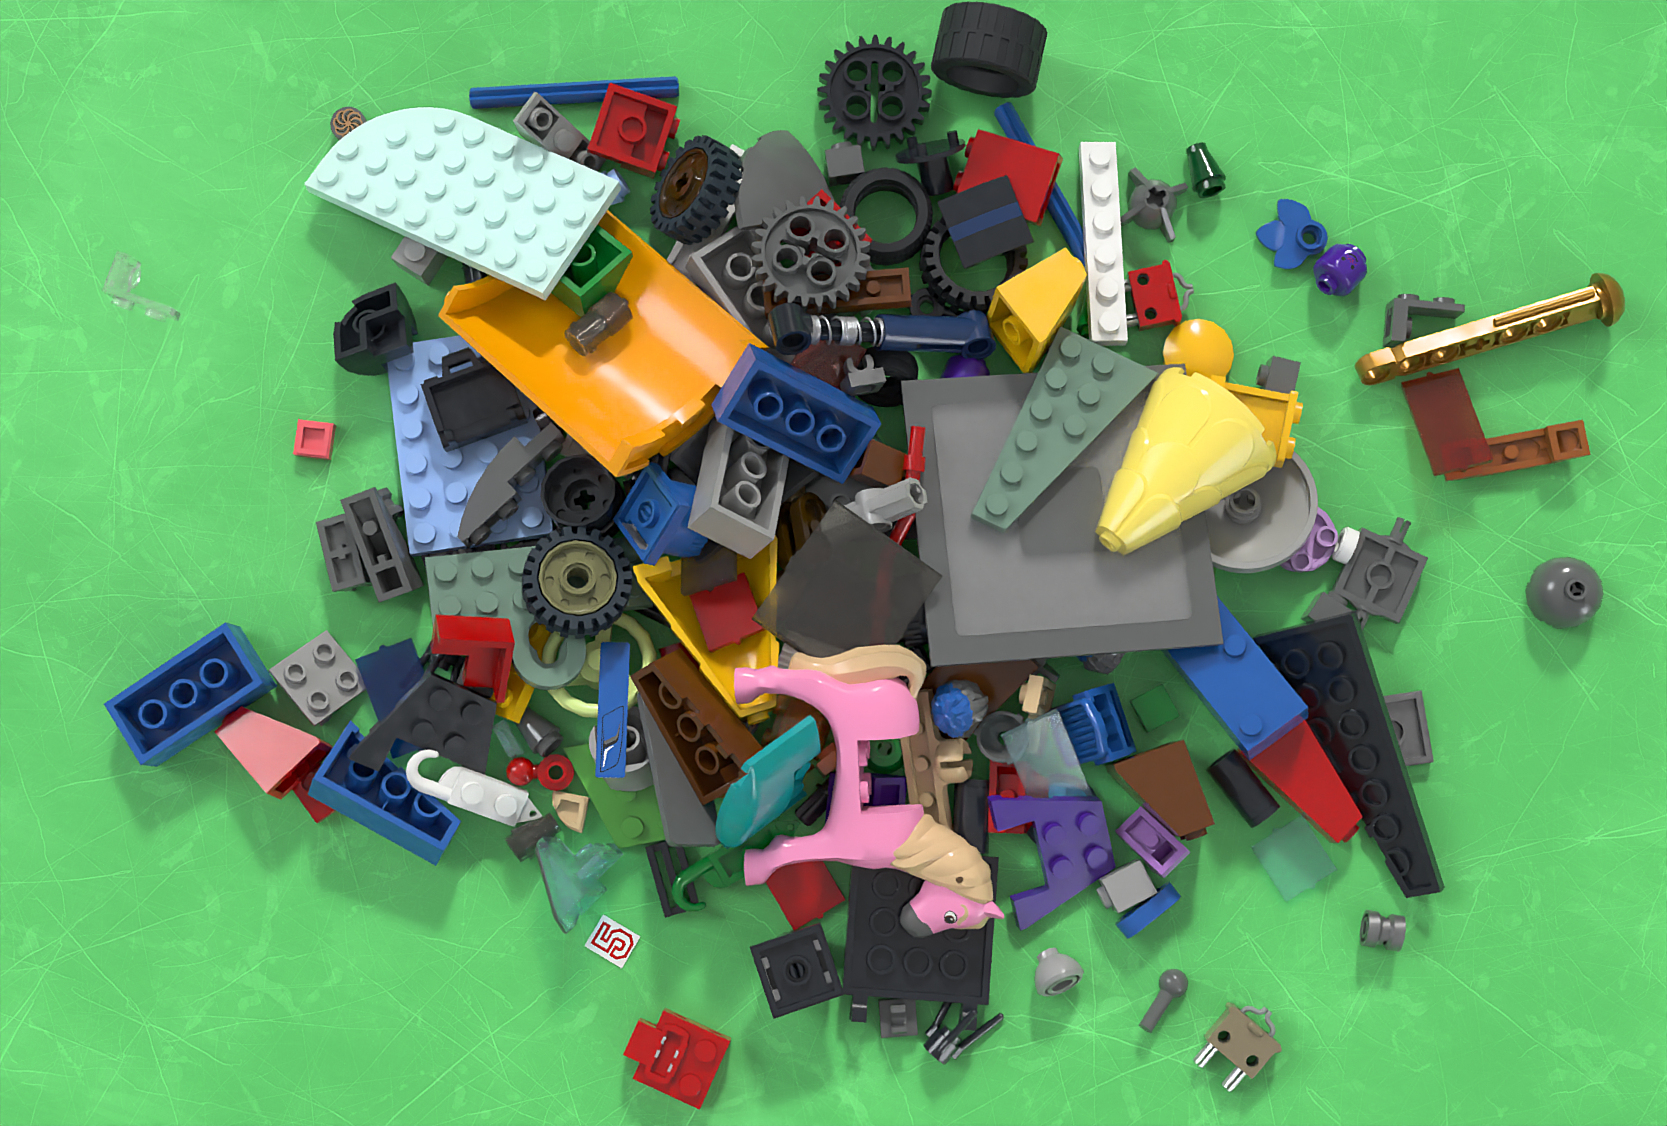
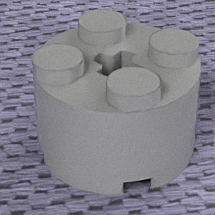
[589,706,654,791]

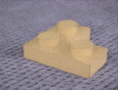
[1019,674,1056,755]

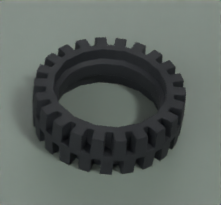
[919,216,1028,314]

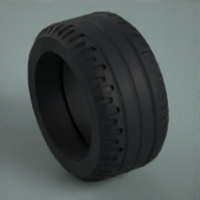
[839,167,933,266]

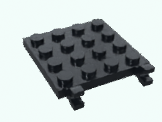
[842,856,999,1031]

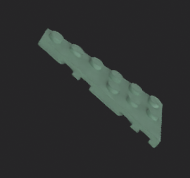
[970,326,1159,533]

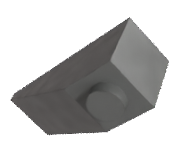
[340,487,424,603]

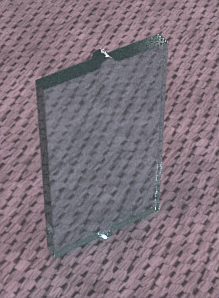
[1001,709,1093,798]

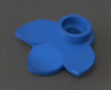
[1256,199,1328,269]

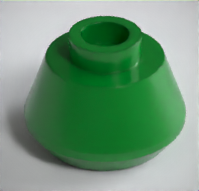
[867,738,904,774]

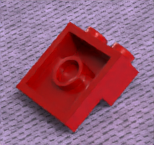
[587,83,681,179]

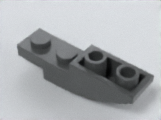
[457,422,566,548]

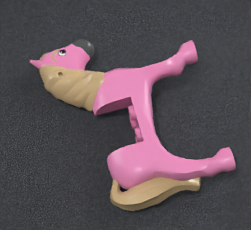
[734,645,1005,938]

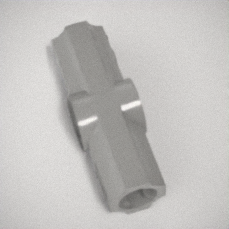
[821,477,927,544]

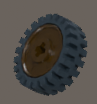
[650,135,742,245]

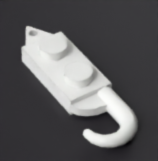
[406,749,543,827]

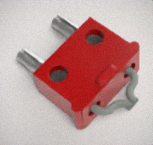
[1124,260,1194,331]

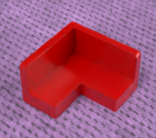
[430,614,515,703]

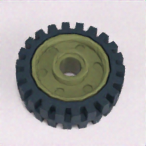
[522,526,632,639]

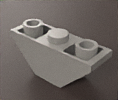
[513,92,606,172]

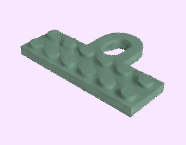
[425,537,653,690]

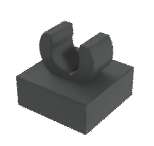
[878,998,918,1038]

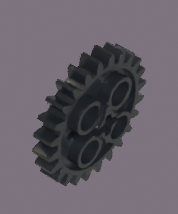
[817,35,932,151]

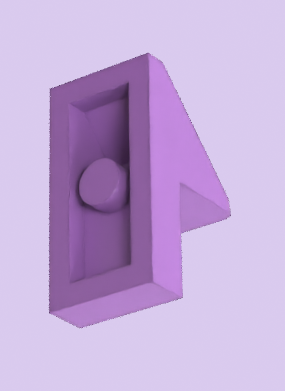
[1115,806,1190,878]

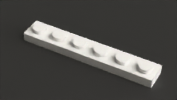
[1078,142,1128,346]

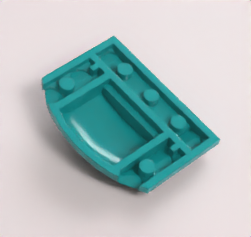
[715,715,821,850]

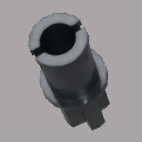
[795,770,836,827]

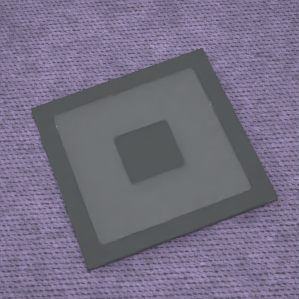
[900,364,1224,667]

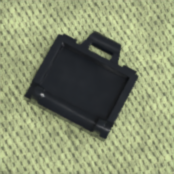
[420,347,528,452]

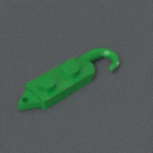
[672,820,800,912]

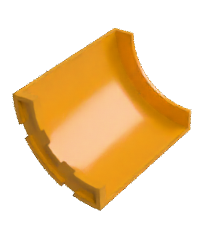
[438,210,769,477]

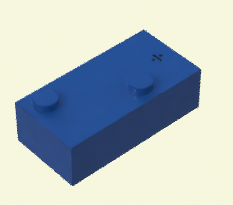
[711,343,881,484]
[1161,596,1308,761]
[104,622,277,767]

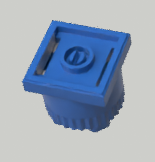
[613,462,708,566]

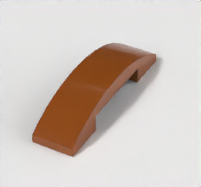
[1438,420,1591,481]

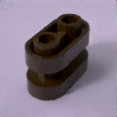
[775,492,833,575]

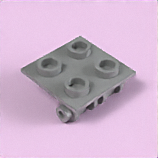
[268,630,372,726]

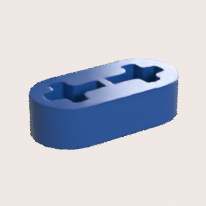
[1115,881,1181,939]

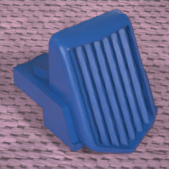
[1048,683,1137,767]

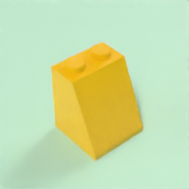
[986,247,1087,373]

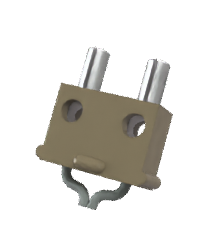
[1193,1002,1282,1092]

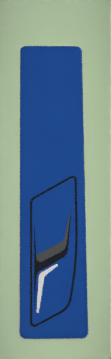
[595,642,630,778]

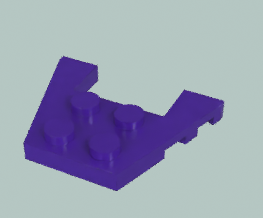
[987,795,1116,931]

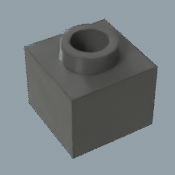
[825,142,865,187]
[1256,356,1301,394]
[1300,591,1352,623]

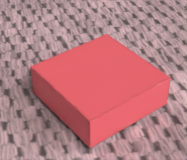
[293,419,336,460]

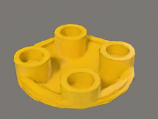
[1163,319,1234,379]

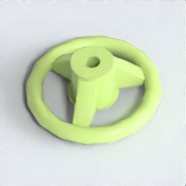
[542,613,657,718]

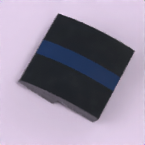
[938,175,1034,270]

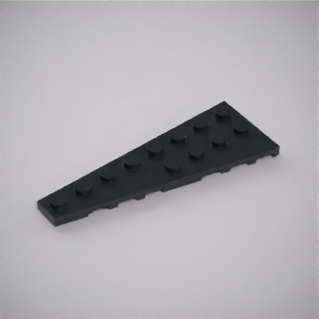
[1253,610,1445,898]

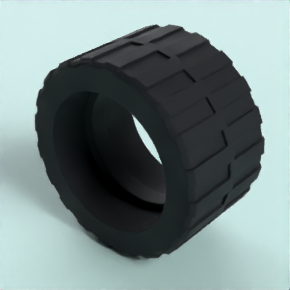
[931,1,1048,98]

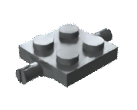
[1332,517,1428,631]

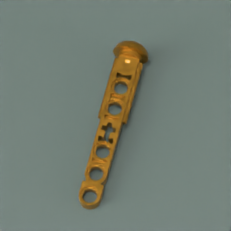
[1355,273,1625,386]

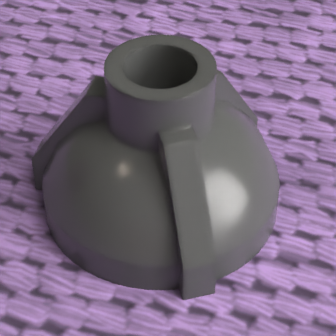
[974,711,1029,765]

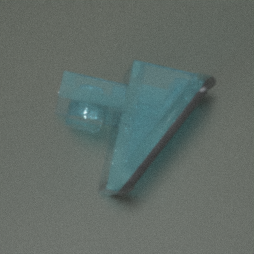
[535,837,623,934]

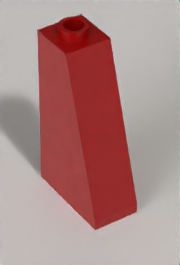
[1237,720,1363,843]

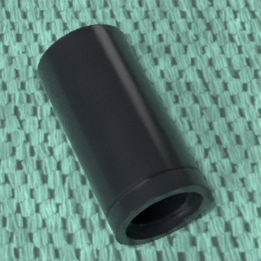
[1206,748,1280,828]
[953,779,989,854]

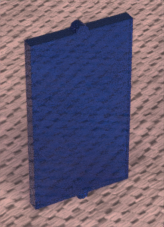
[355,638,425,759]

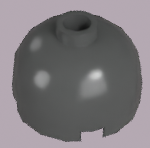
[1525,557,1604,629]

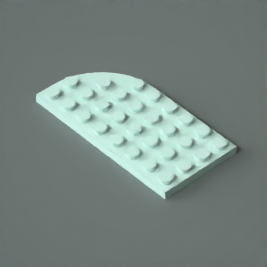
[304,107,621,301]

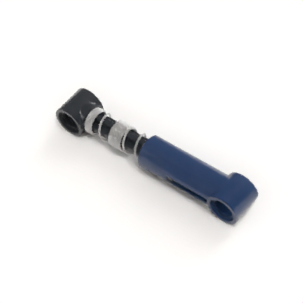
[768,303,996,360]

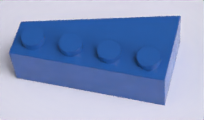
[308,720,461,866]

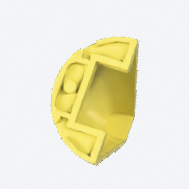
[1095,367,1277,556]

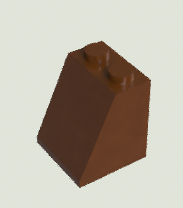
[1105,740,1215,841]

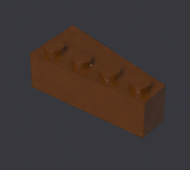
[630,648,763,806]

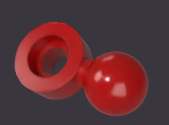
[506,754,574,791]

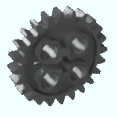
[751,196,870,313]

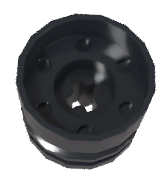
[540,454,626,538]

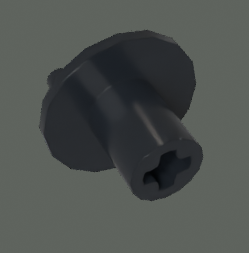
[895,130,966,196]

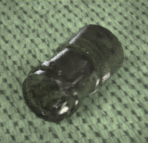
[564,292,633,356]

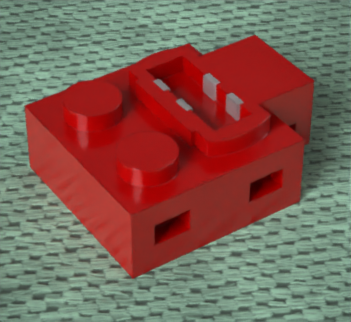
[623,1008,731,1110]

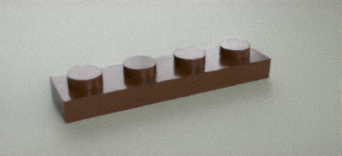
[763,267,912,319]

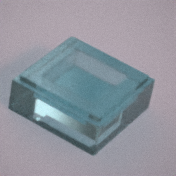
[493,719,525,759]

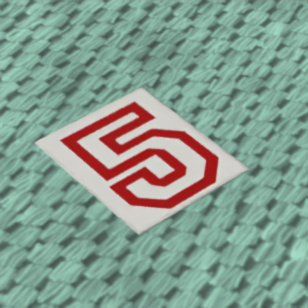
[585,915,640,968]

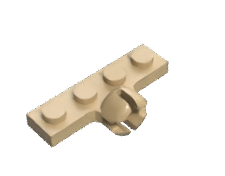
[900,689,973,831]

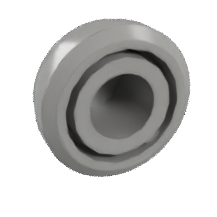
[1034,948,1084,997]

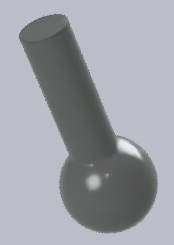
[1139,969,1188,1033]

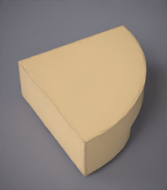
[552,791,590,833]

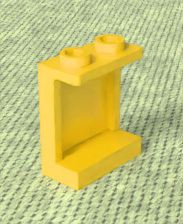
[1211,375,1303,468]

